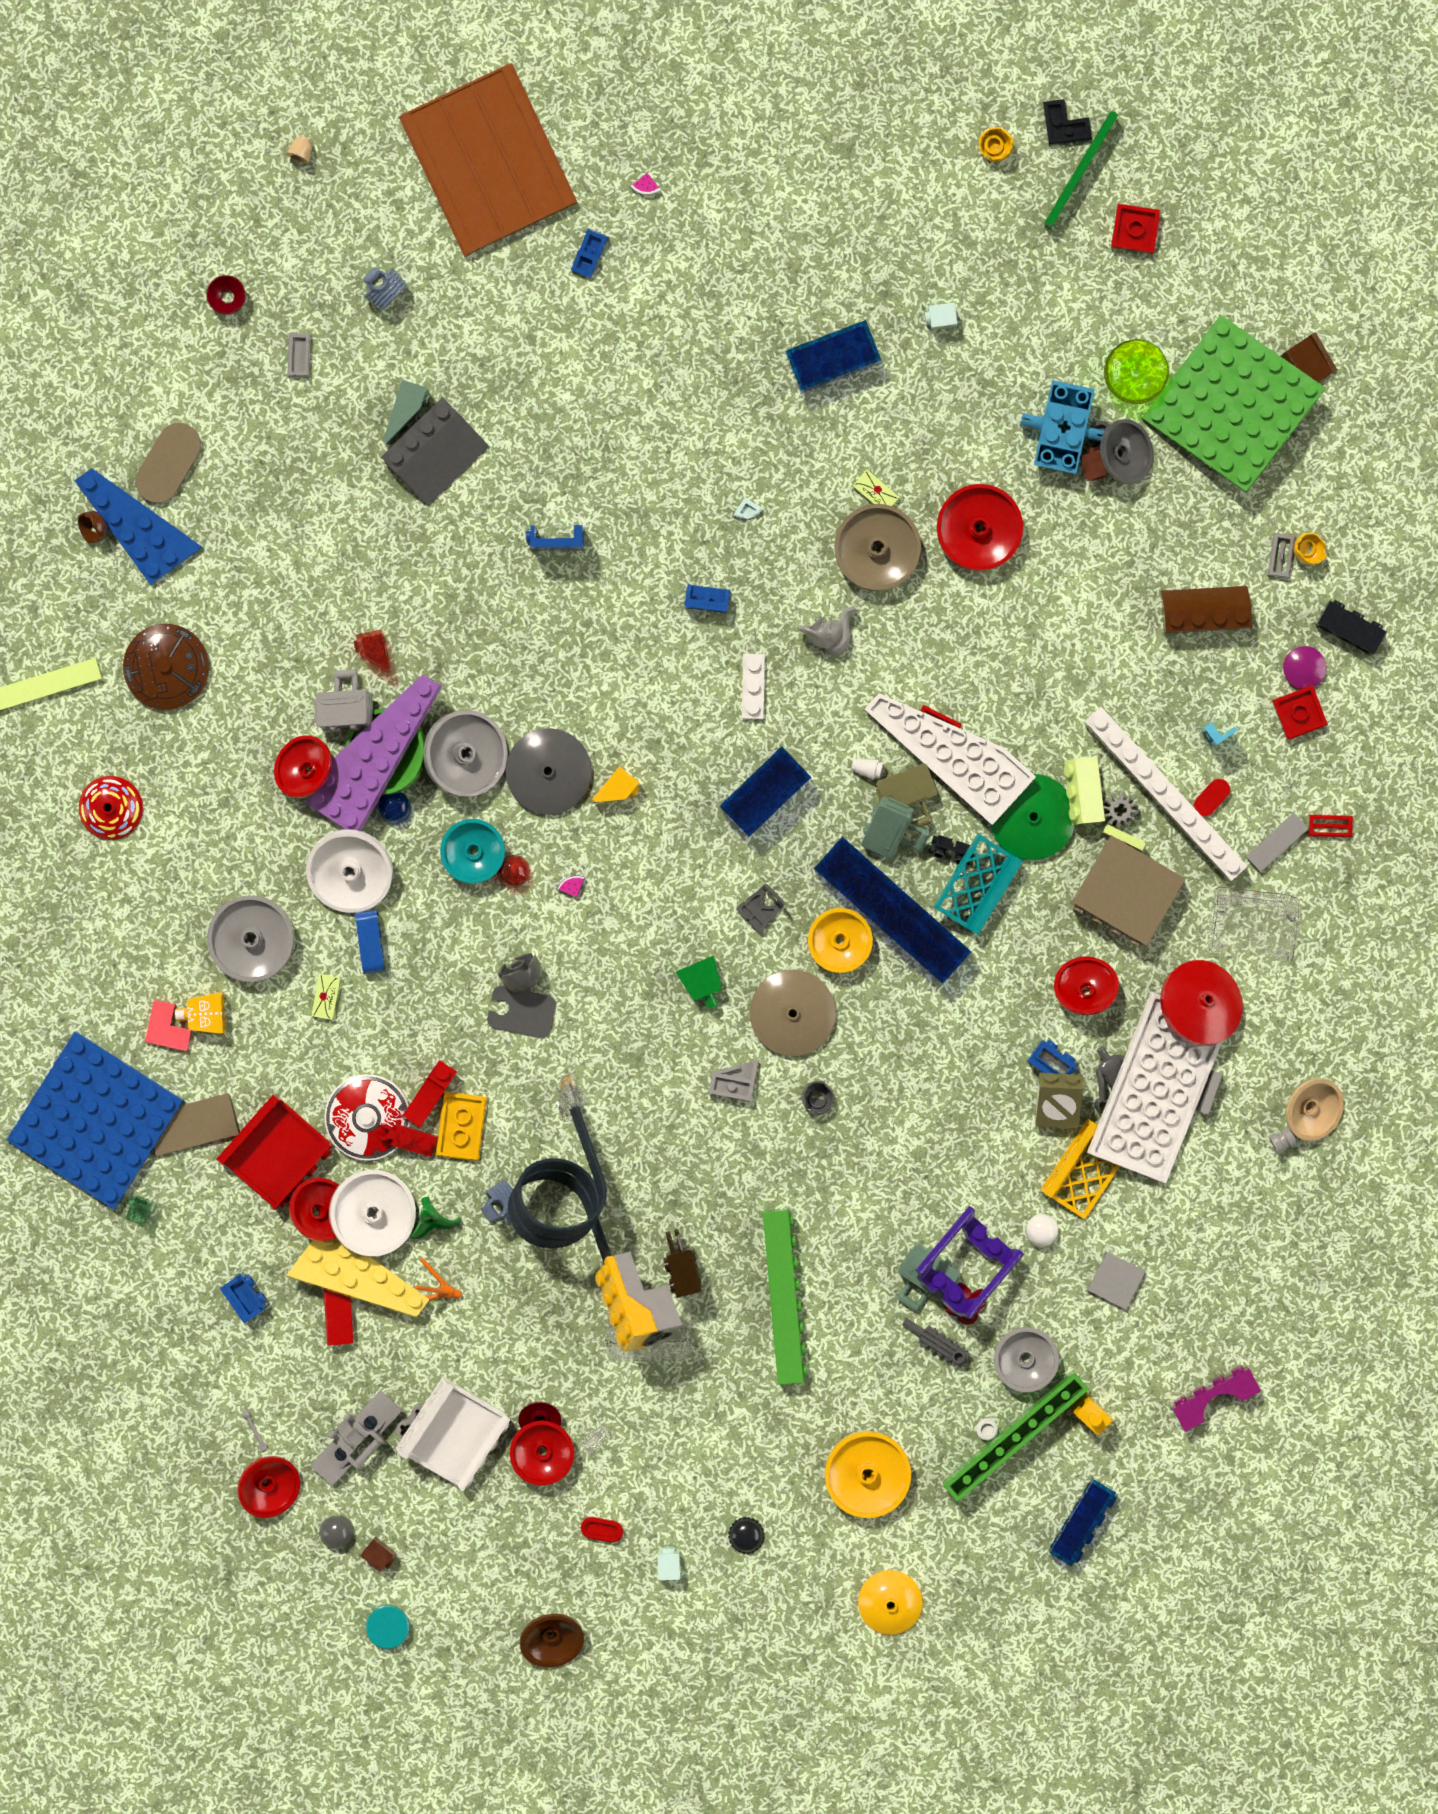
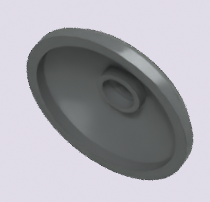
[1100,419,1153,484]

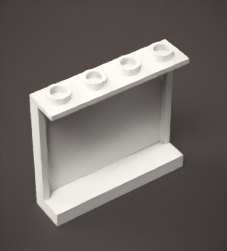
[396,1377,510,1491]

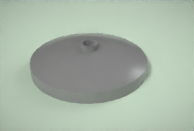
[423,710,507,797]
[207,895,294,982]

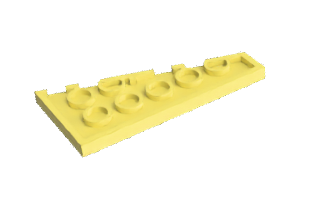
[286,1238,429,1318]

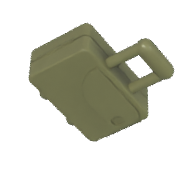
[876,763,938,830]

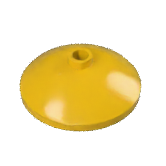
[808,908,873,973]
[858,1570,923,1635]

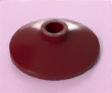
[518,1402,561,1428]

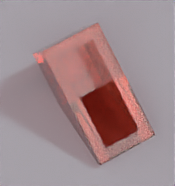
[354,629,392,673]

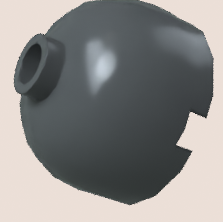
[497,953,542,993]

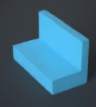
[1200,722,1238,747]

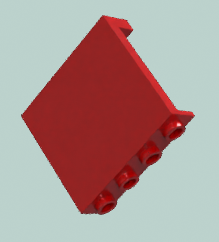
[216,1094,333,1210]

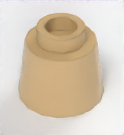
[286,136,313,164]

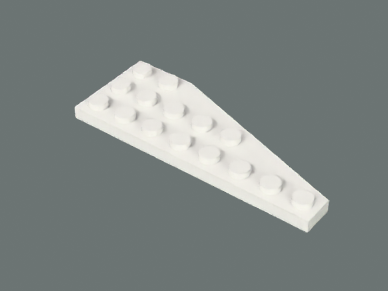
[865,693,1036,825]

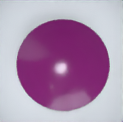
[1283,646,1326,689]

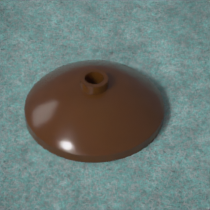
[519,1614,584,1667]

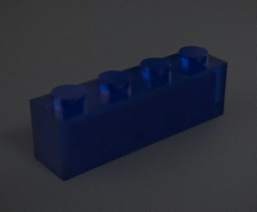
[1048,1476,1117,1567]

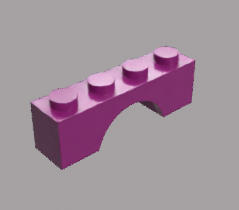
[1171,1365,1261,1432]

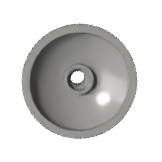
[994,1327,1059,1392]

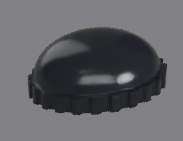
[728,1517,765,1554]

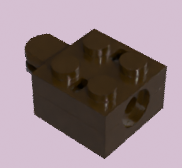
[663,1229,703,1298]

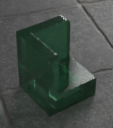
[126,1194,154,1227]

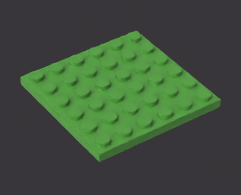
[1142,315,1326,493]

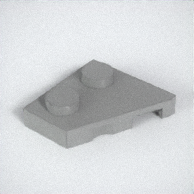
[708,1060,759,1102]

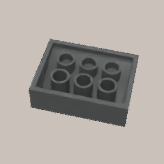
[381,397,489,506]

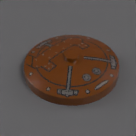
[123,624,210,710]

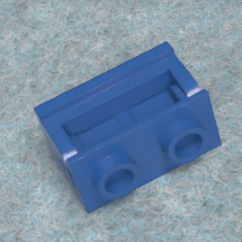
[219,1272,268,1324]

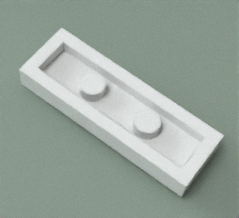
[742,654,765,719]

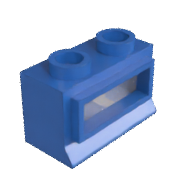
[1027,1039,1077,1074]

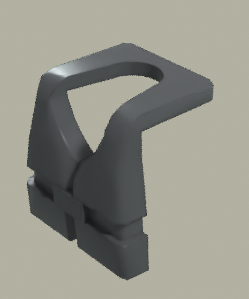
[737,884,786,932]

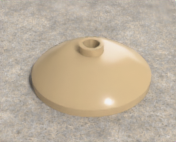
[1286,1078,1344,1141]

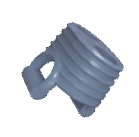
[363,267,408,312]
[481,1179,513,1225]

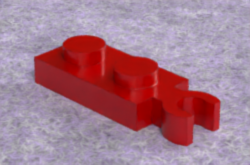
[377,1123,438,1157]

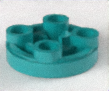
[366,1605,410,1649]

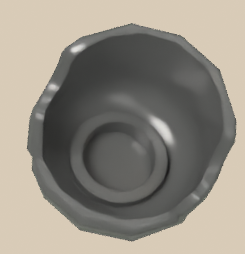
[801,1081,834,1115]
[319,1516,355,1548]

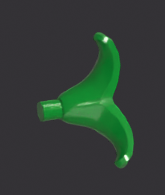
[408,1197,461,1239]

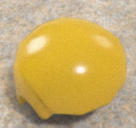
[1294,532,1327,565]

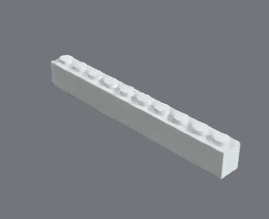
[1083,707,1247,881]

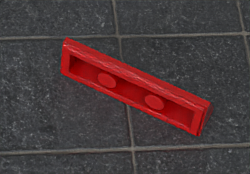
[323,1288,354,1346]

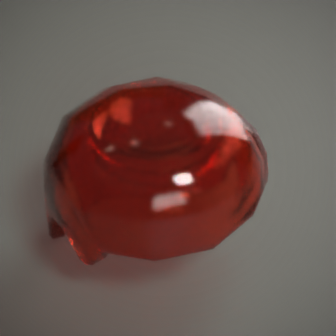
[496,855,531,888]

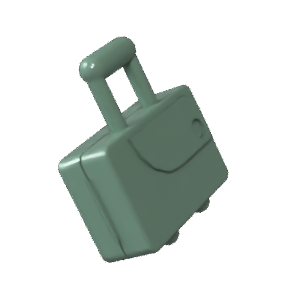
[861,796,930,859]
[898,1243,960,1311]

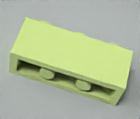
[1064,757,1105,825]

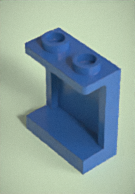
[526,525,584,551]

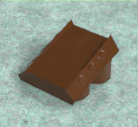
[1280,332,1338,382]

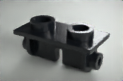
[928,834,973,865]

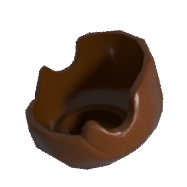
[77,511,108,544]

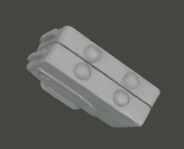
[315,669,373,732]

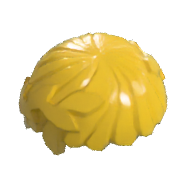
[978,127,1014,162]

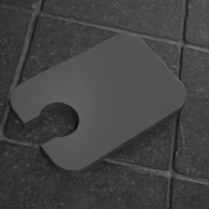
[487,986,556,1038]

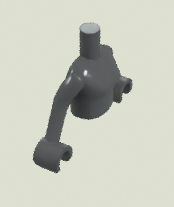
[1094,1046,1125,1111]

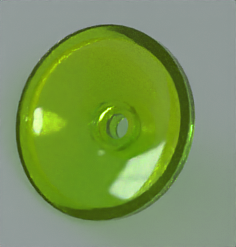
[1104,339,1169,405]

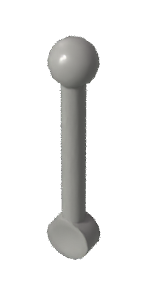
[242,1410,267,1451]

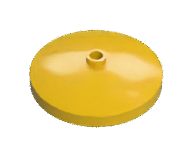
[824,1431,911,1518]

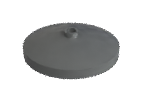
[506,728,592,814]

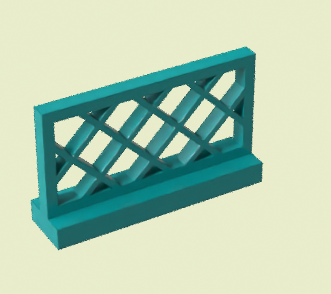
[933,834,1023,935]

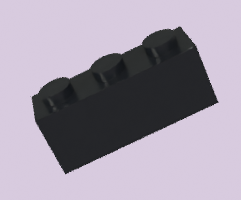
[1315,600,1387,656]

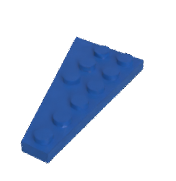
[75,468,203,585]

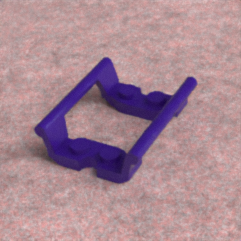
[915,1206,1024,1319]

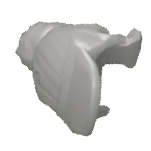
[797,607,858,655]

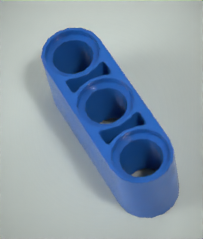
[355,910,386,974]

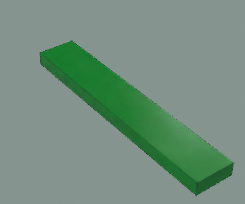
[1044,111,1119,229]

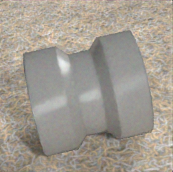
[1268,1126,1298,1155]

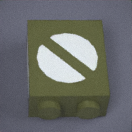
[1035,1073,1083,1128]

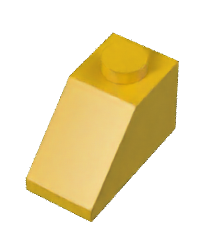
[592,766,640,803]

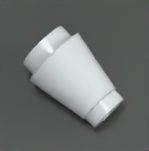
[851,759,884,781]

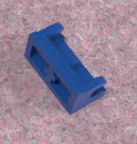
[684,584,730,613]

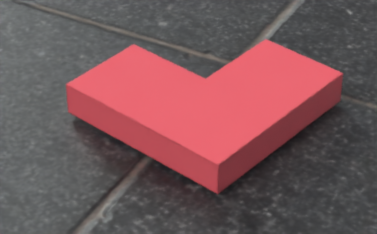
[145,1000,192,1051]

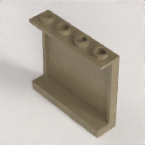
[1070,835,1186,948]

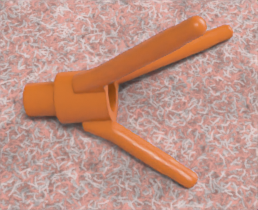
[414,1258,461,1300]

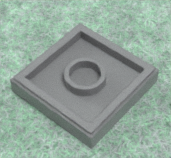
[1087,1252,1146,1310]

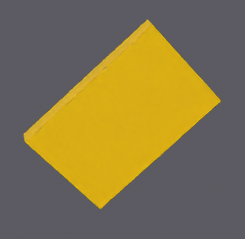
[436,1091,487,1161]

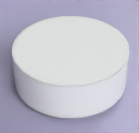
[976,1418,998,1440]

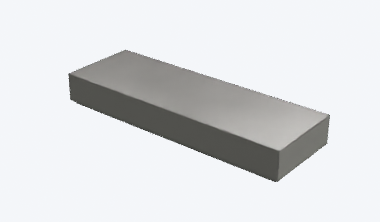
[1246,813,1309,872]

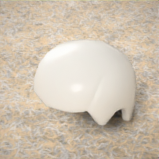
[1026,1213,1058,1248]

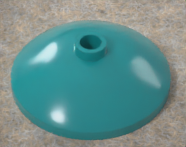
[440,819,505,883]

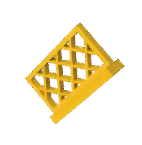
[1040,1118,1120,1219]

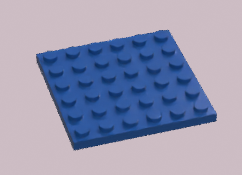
[6,1031,184,1209]

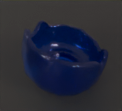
[378,792,412,825]

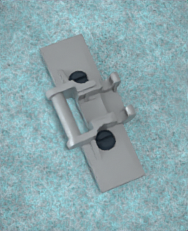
[310,1390,402,1486]

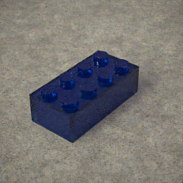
[785,320,881,394]
[720,746,812,837]

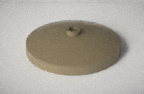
[834,504,921,591]
[750,970,836,1056]

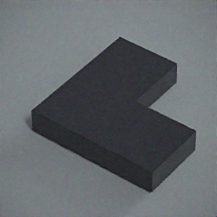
[1043,99,1092,146]

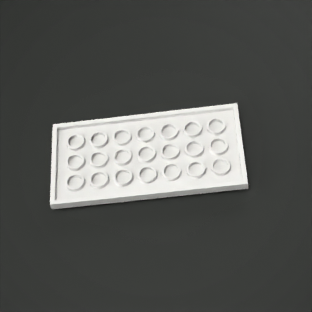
[1087,992,1222,1183]

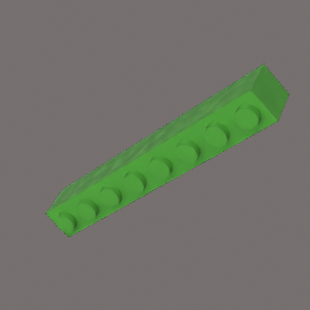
[762,1209,807,1385]
[943,1370,1089,1502]

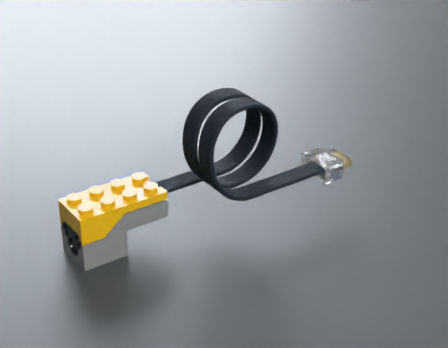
[508,1074,682,1353]

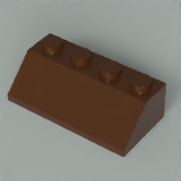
[1161,586,1252,634]

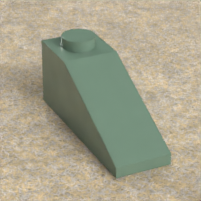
[383,380,431,445]

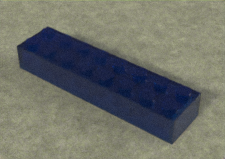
[814,836,972,984]

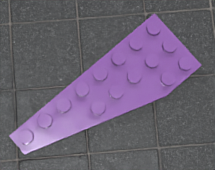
[305,675,442,831]

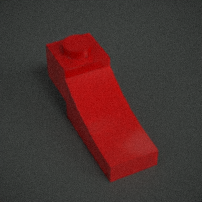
[402,1060,457,1129]

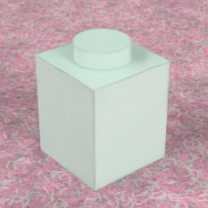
[925,303,957,330]
[658,1547,681,1580]

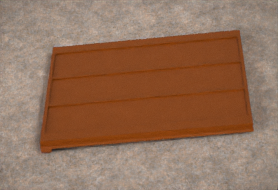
[399,63,578,257]

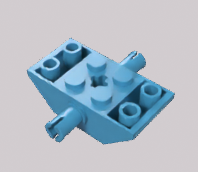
[1020,380,1104,474]

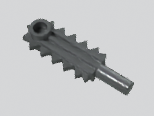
[902,1318,970,1368]

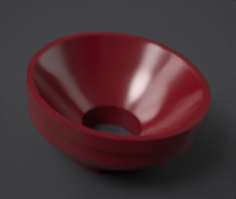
[206,275,246,315]

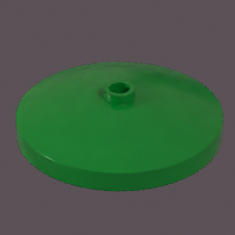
[990,774,1075,860]

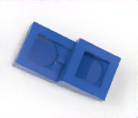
[571,228,609,278]

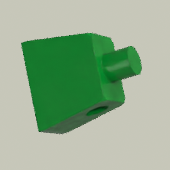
[676,955,722,1009]

